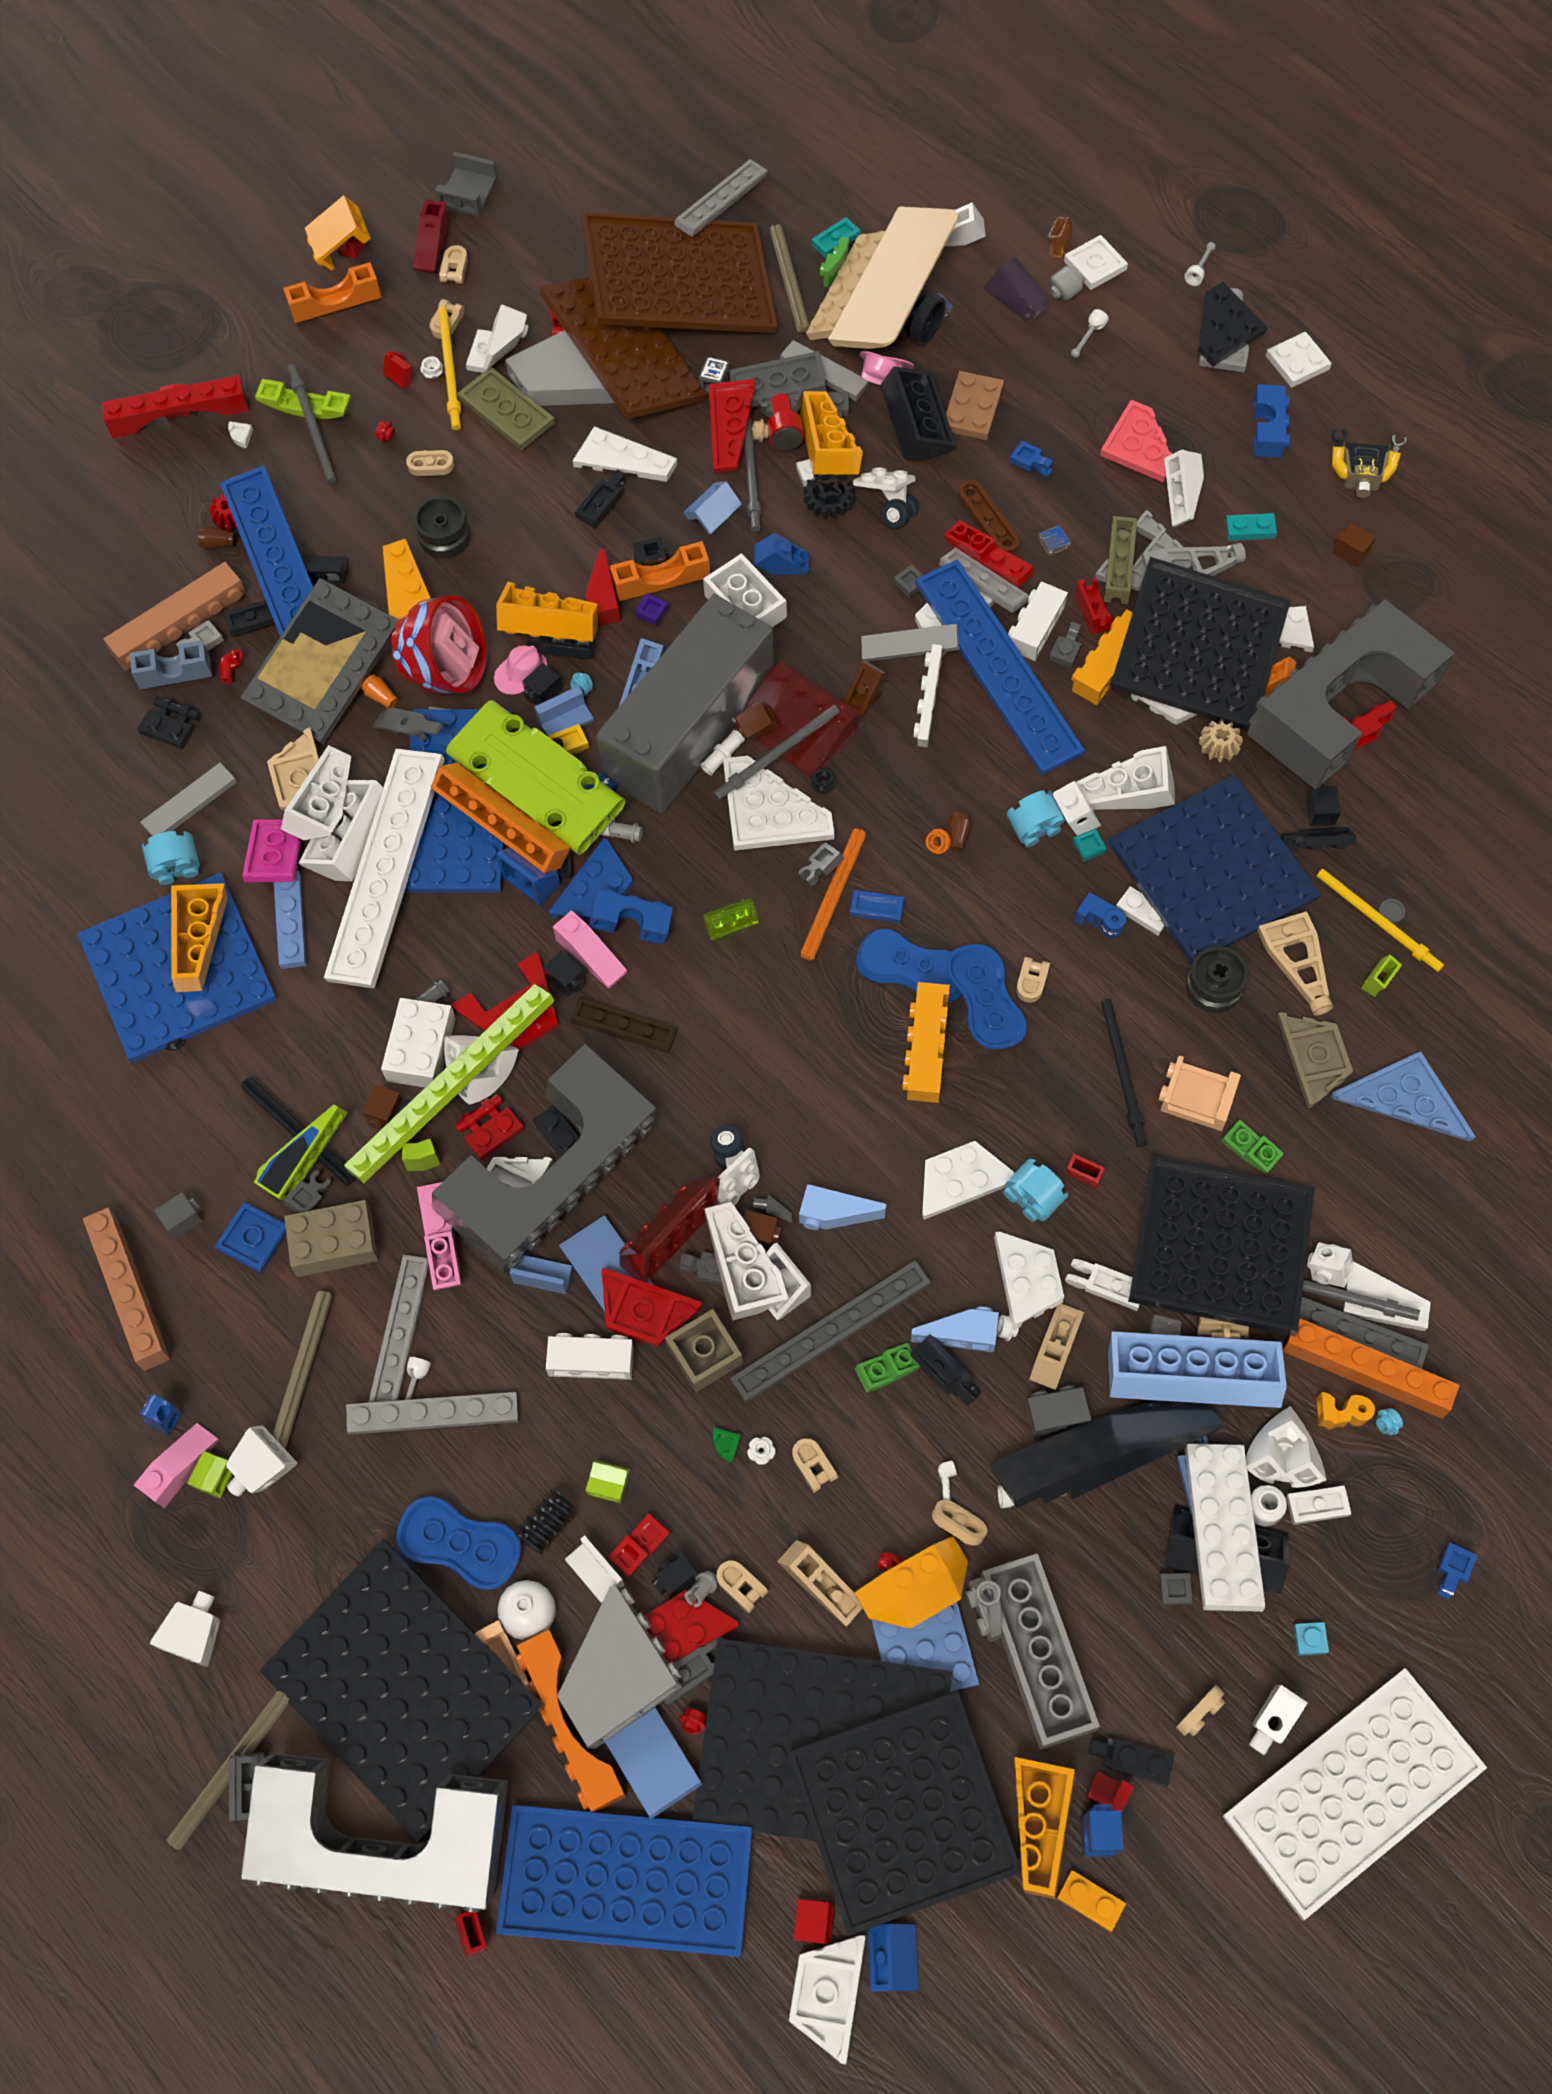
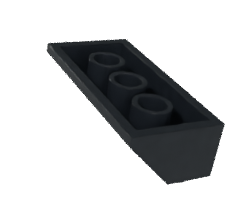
[880,366,956,461]
[1165,1505,1290,1594]

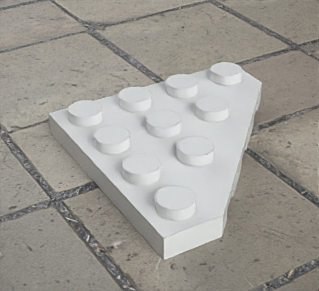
[723,756,834,850]

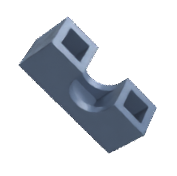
[130,640,212,689]

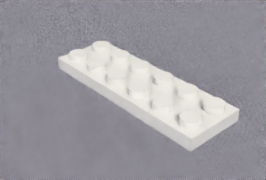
[1185,1444,1265,1611]

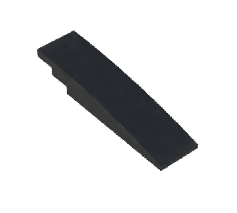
[990,1400,1224,1508]

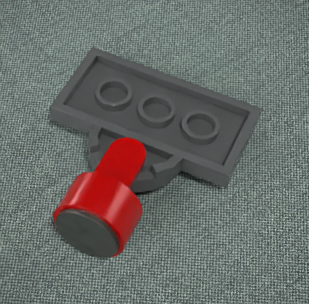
[729,351,827,450]

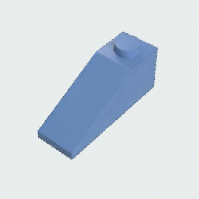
[619,638,668,706]

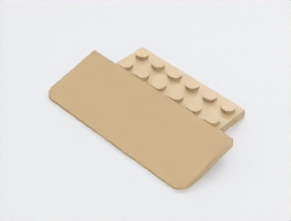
[806,207,959,349]

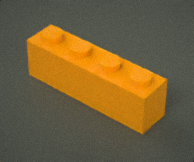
[1072,609,1132,705]

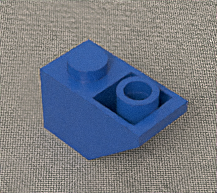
[755,533,809,575]

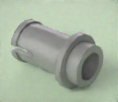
[609,821,643,843]
[685,1571,718,1607]

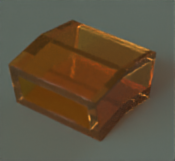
[1048,217,1073,258]

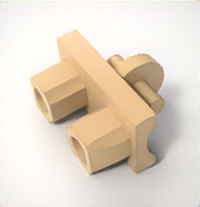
[1197,1317,1249,1339]

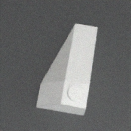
[281,745,351,840]
[1077,746,1175,810]
[704,1202,788,1321]

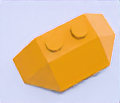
[854,1536,968,1629]

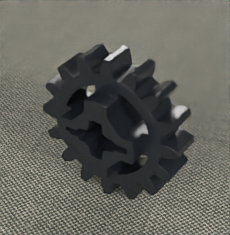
[803,474,854,519]

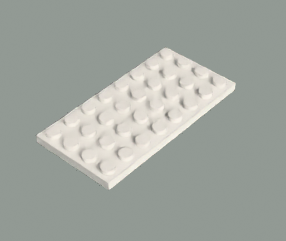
[1222,1668,1487,1921]

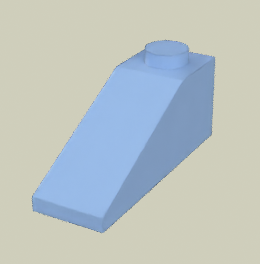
[799,1184,887,1230]
[911,1307,999,1352]

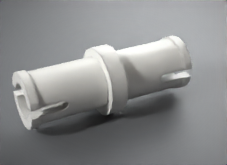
[700,730,745,776]

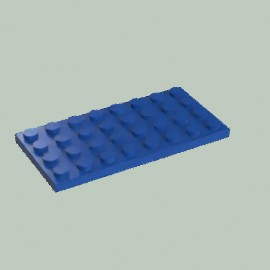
[404,709,512,893]
[496,1805,752,1957]

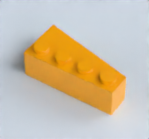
[800,391,863,475]
[383,539,431,620]
[902,982,950,1103]
[1015,1757,1076,1899]

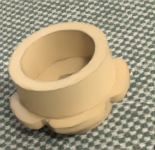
[752,419,768,442]

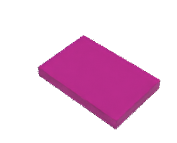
[242,819,302,882]

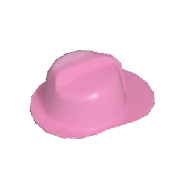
[860,351,914,385]
[494,645,547,695]

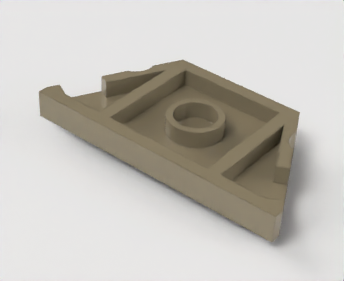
[1277,1012,1353,1108]

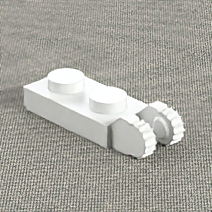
[1065,1259,1140,1311]

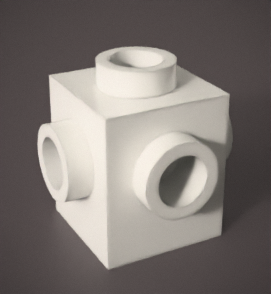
[1307,1243,1354,1288]

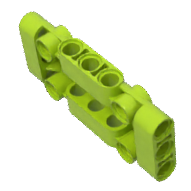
[446,700,626,855]

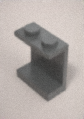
[435,152,498,216]

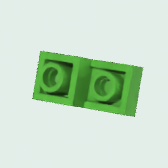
[820,237,849,287]
[1220,1119,1284,1174]
[855,1343,920,1393]

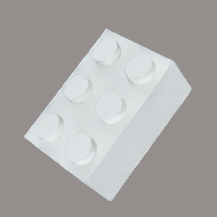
[703,553,787,627]
[381,998,456,1088]

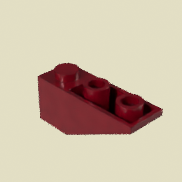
[413,200,451,273]

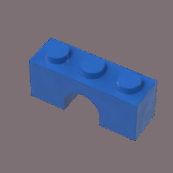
[1253,384,1290,457]
[588,889,673,945]
[1080,1805,1123,1857]

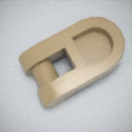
[440,245,468,284]
[430,299,465,339]
[1016,956,1050,1003]
[792,1439,838,1493]
[716,1561,769,1613]

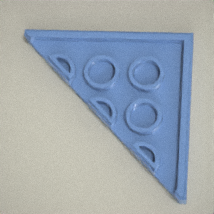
[1331,1051,1476,1142]

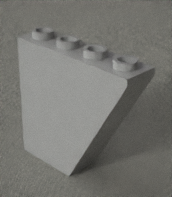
[505,330,614,406]
[557,1584,683,1749]

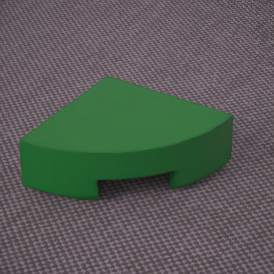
[713,1427,741,1464]

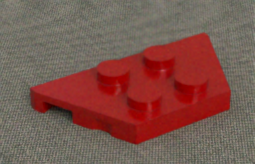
[601,1268,702,1347]
[645,1590,740,1664]

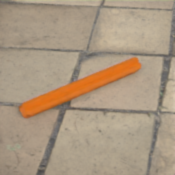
[801,828,866,961]

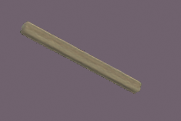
[770,224,809,333]
[272,1290,332,1449]
[167,1690,289,1850]

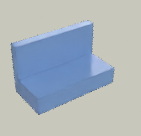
[683,481,742,534]
[535,686,594,736]
[509,1255,573,1294]

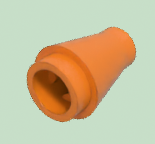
[361,674,398,708]

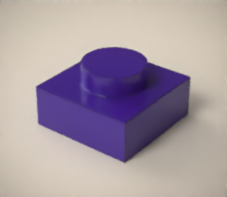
[635,593,669,626]

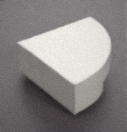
[228,421,253,448]

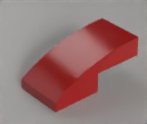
[608,1513,672,1577]

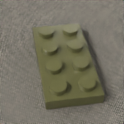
[457,367,555,451]

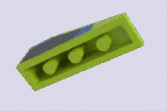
[254,1105,348,1200]

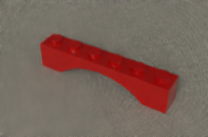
[102,375,249,438]

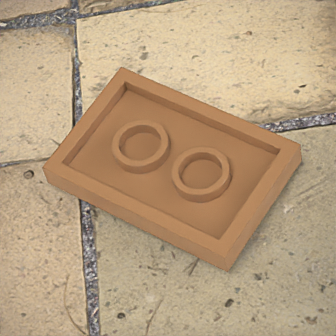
[946,371,1004,440]

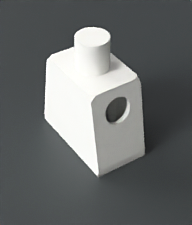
[1053,781,1101,836]
[226,1425,298,1497]
[150,1591,220,1667]
[1249,1685,1307,1755]

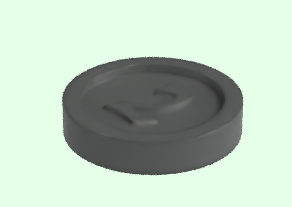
[1378,899,1405,924]

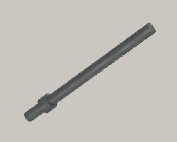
[288,364,336,484]
[744,414,762,532]
[713,705,840,800]
[1303,1280,1420,1321]

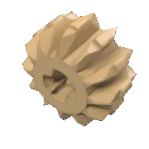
[1199,719,1243,763]

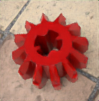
[209,492,238,532]

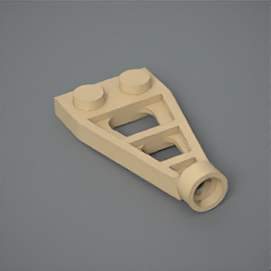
[1257,911,1333,1016]

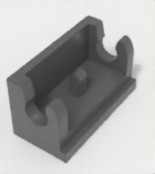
[229,1753,265,1821]

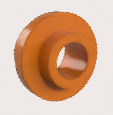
[926,829,951,854]

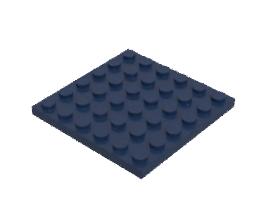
[1108,775,1321,965]

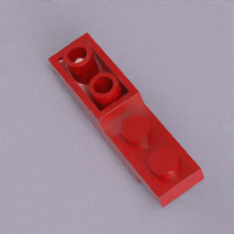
[944,520,1034,588]
[1343,700,1397,749]

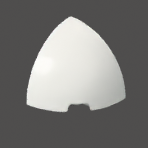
[444,1035,518,1104]
[1246,1406,1326,1487]

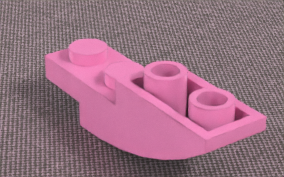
[417,1182,461,1290]

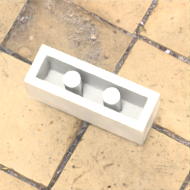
[1008,582,1068,661]
[546,1333,634,1380]

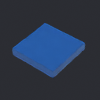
[214,1202,287,1274]

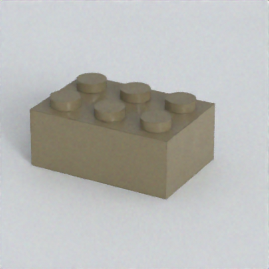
[284,1200,378,1277]

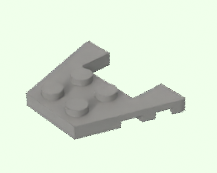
[1095,510,1192,591]

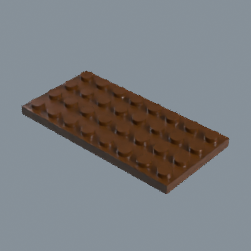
[539,276,707,420]

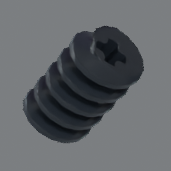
[514,1488,575,1554]

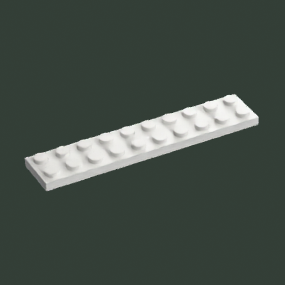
[324,749,445,989]

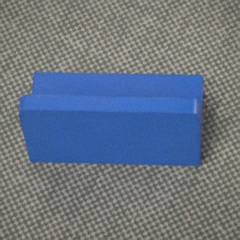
[868,1924,918,1992]

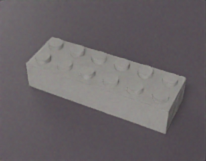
[980,1553,1100,1750]

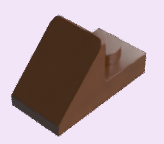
[842,661,886,717]

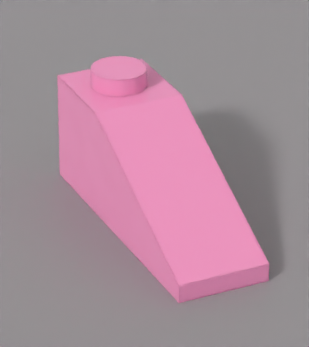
[553,910,627,989]
[134,1423,219,1508]

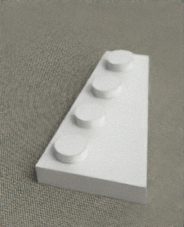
[573,427,677,482]
[913,644,942,747]

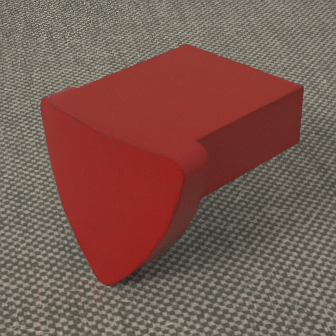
[383,351,412,389]

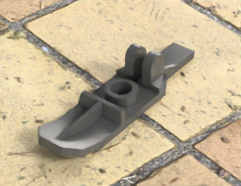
[373,707,442,742]

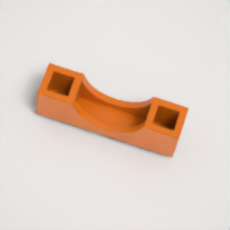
[283,262,381,323]
[610,541,710,602]

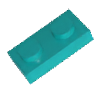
[812,217,860,259]
[1225,513,1277,541]

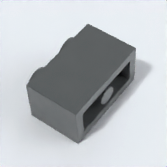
[1026,1386,1091,1438]

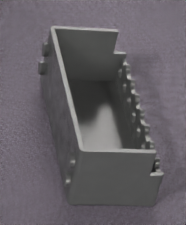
[596,593,774,813]

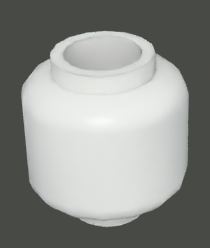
[1251,1485,1287,1526]

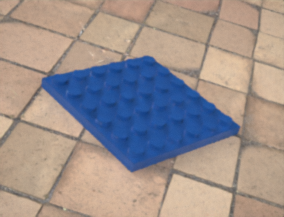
[77,873,277,1064]

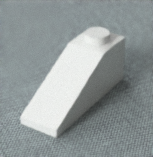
[944,203,985,247]
[482,304,528,370]
[1164,450,1204,527]

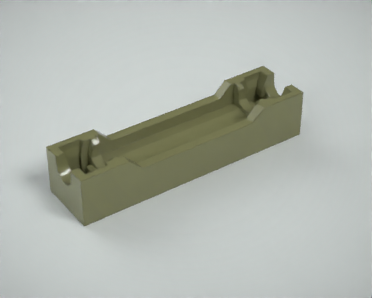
[1104,516,1137,604]

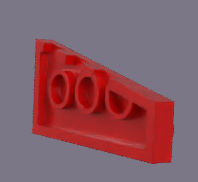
[709,379,756,473]

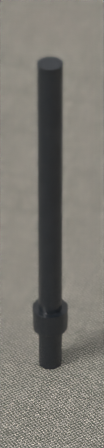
[1101,999,1147,1147]

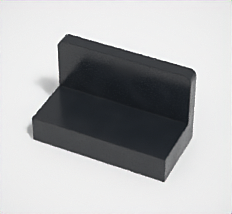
[301,556,348,583]

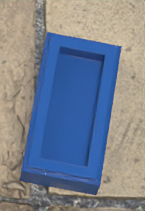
[850,890,905,924]

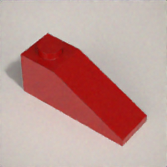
[585,549,620,626]

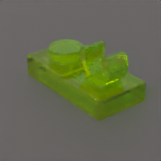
[703,898,759,940]

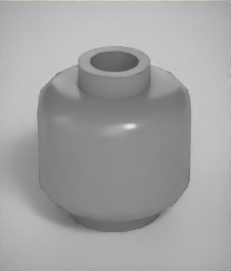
[1049,266,1084,301]

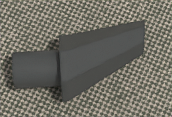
[753,1195,792,1223]

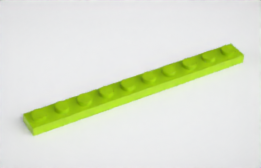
[344,984,554,1183]

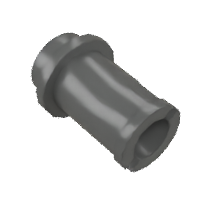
[415,979,450,1003]

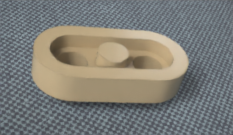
[406,450,454,476]
[932,1500,987,1545]
[1176,1685,1225,1736]

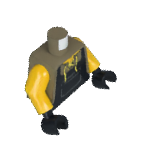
[1331,428,1407,498]

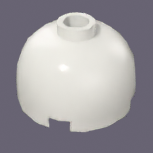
[497,1580,557,1641]

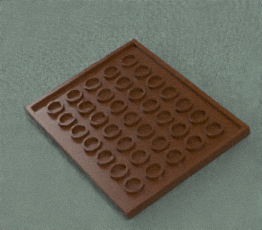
[581,212,777,333]

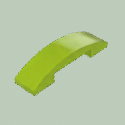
[255,379,351,419]

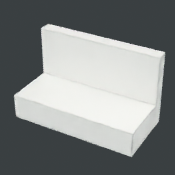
[565,1535,625,1604]

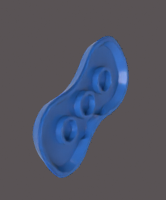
[856,929,962,1003]
[946,944,1027,1049]
[396,1497,521,1590]

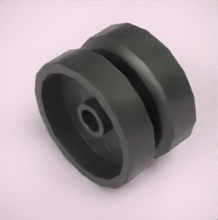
[413,495,470,558]
[1186,946,1249,1013]

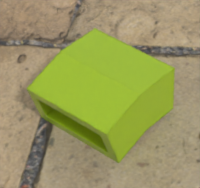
[1361,955,1402,997]
[402,1139,440,1171]
[187,1451,233,1498]
[585,1460,630,1503]

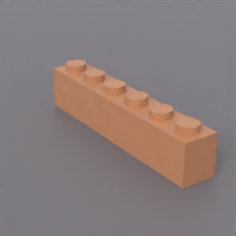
[103,562,246,671]
[83,1207,171,1371]

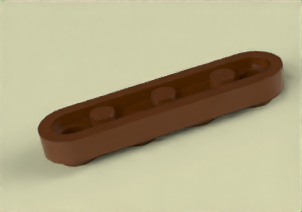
[958,480,1020,555]

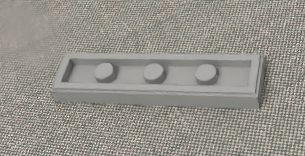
[780,340,869,401]
[939,548,1029,613]
[861,624,959,662]
[140,763,237,836]

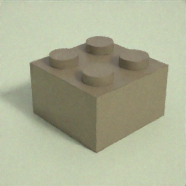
[665,1309,743,1393]

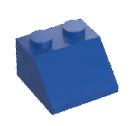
[496,848,561,906]

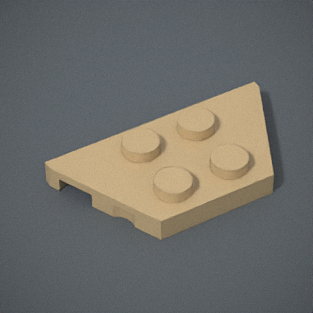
[267,728,319,811]

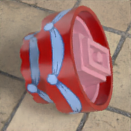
[391,595,487,694]

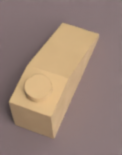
[1029,1304,1084,1390]
[777,1540,862,1627]

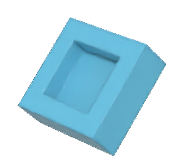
[1293,1622,1329,1656]

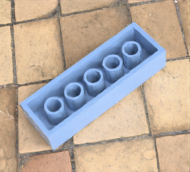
[1108,1332,1287,1408]

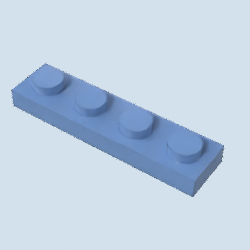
[274,871,307,969]

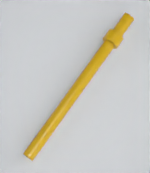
[438,307,461,430]
[1317,869,1445,973]

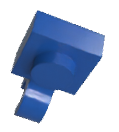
[1010,441,1053,477]
[1437,1543,1478,1600]

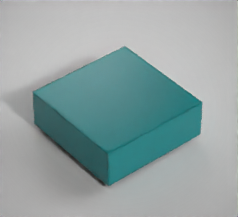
[1072,828,1107,862]

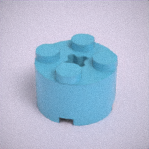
[1006,790,1065,847]
[142,831,200,885]
[1003,1159,1068,1222]

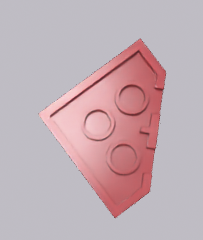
[1100,400,1172,483]

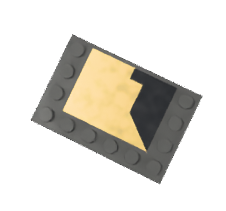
[241,578,398,745]

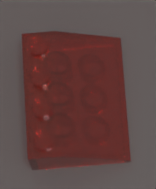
[735,661,858,778]
[619,1176,720,1283]

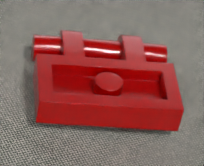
[454,1094,524,1161]

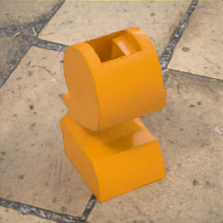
[1316,1392,1375,1430]

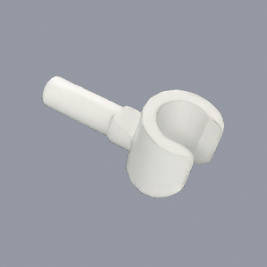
[938,1461,957,1501]

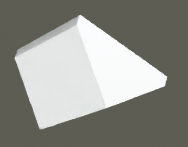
[766,1243,811,1320]

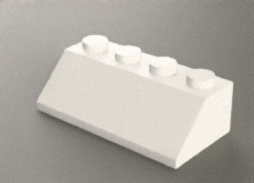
[299,780,383,881]

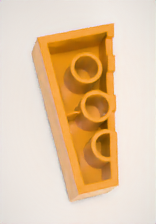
[496,582,598,642]
[171,883,228,992]

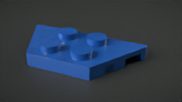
[549,838,634,920]

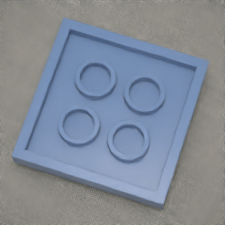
[871,1602,979,1693]

